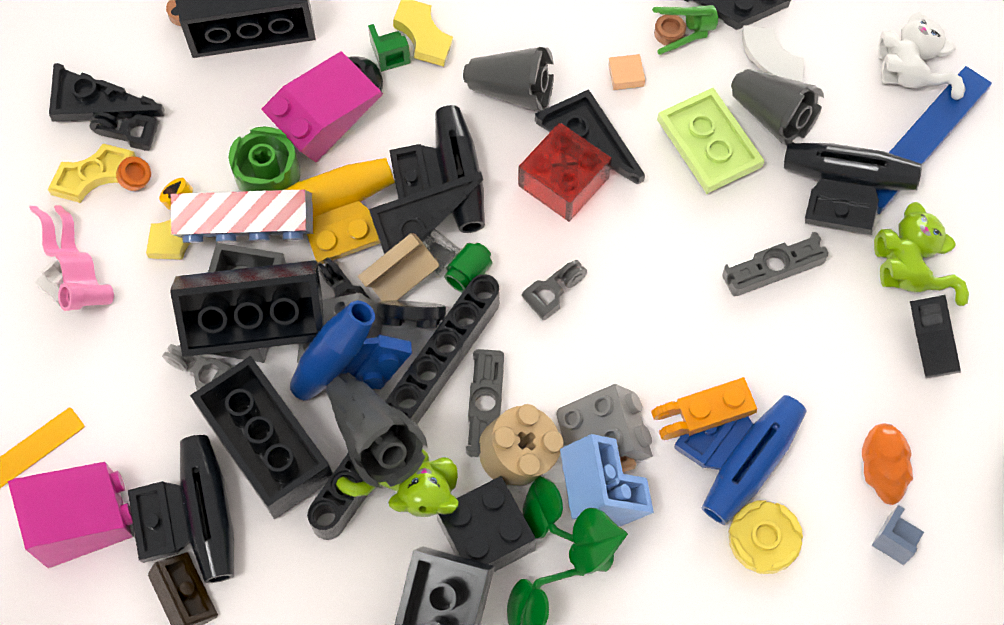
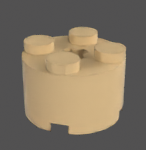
[479,404,564,486]

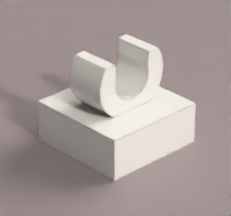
[34,260,64,307]

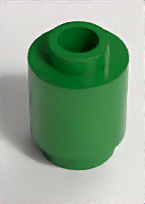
[444,243,493,293]

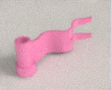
[29,205,114,311]

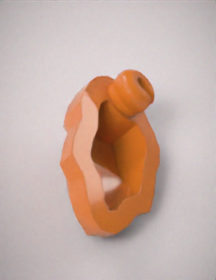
[862,423,913,505]

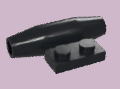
[389,105,485,233]
[784,143,923,235]
[128,435,234,583]

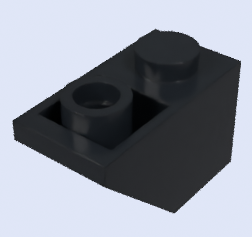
[910,295,961,378]

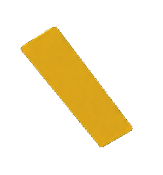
[0,407,85,488]

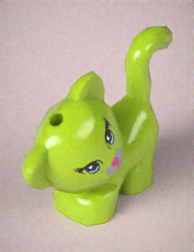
[874,202,970,306]
[336,449,458,517]

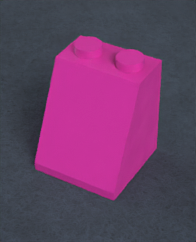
[8,462,133,569]

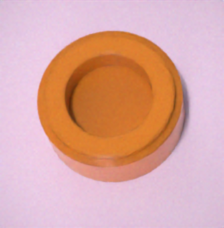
[116,156,151,191]

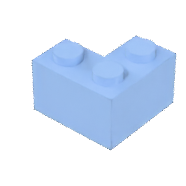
[560,434,654,526]

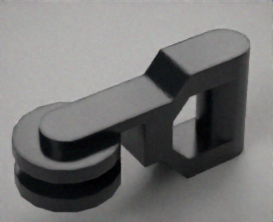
[89,112,159,151]
[318,257,371,300]

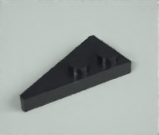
[49,63,165,122]

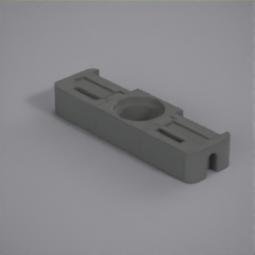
[722,232,829,296]
[466,349,504,457]

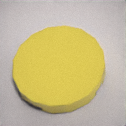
[728,500,803,574]

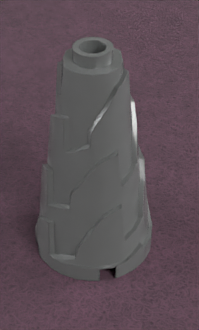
[326,372,428,488]

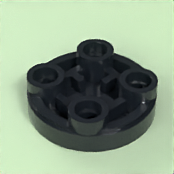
[377,300,446,328]

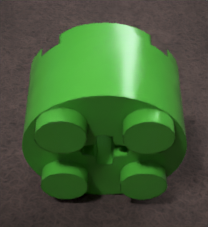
[228,126,301,192]

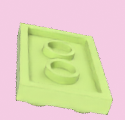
[657,87,764,194]

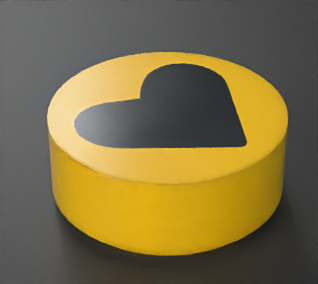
[159,178,193,210]

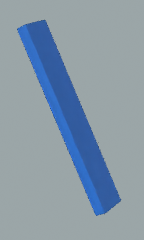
[876,66,992,215]

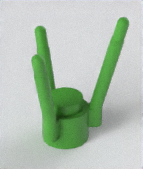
[652,5,718,55]

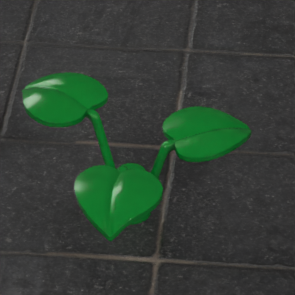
[507,476,628,625]

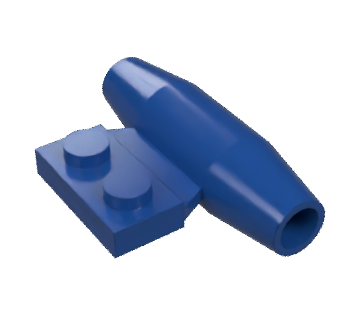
[290,300,412,401]
[674,395,807,525]

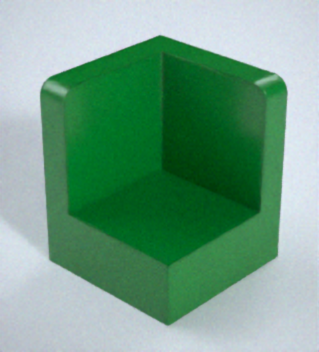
[368,24,411,72]

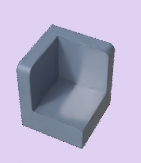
[871,505,924,565]

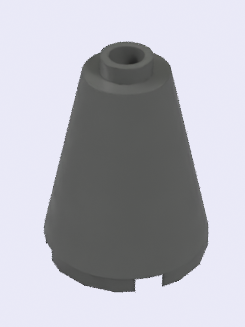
[463,46,554,112]
[731,69,824,146]

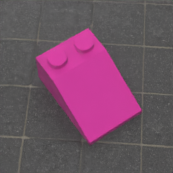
[261,51,383,162]

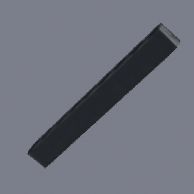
[307,274,500,540]

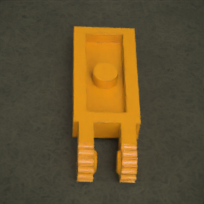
[651,377,758,440]

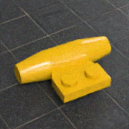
[284,158,395,264]

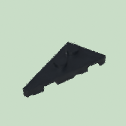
[534,89,645,185]
[369,171,484,254]

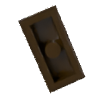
[148,552,218,625]

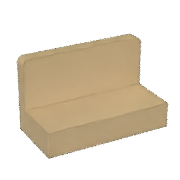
[357,233,439,301]

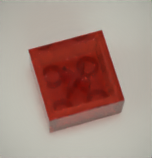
[518,122,612,222]

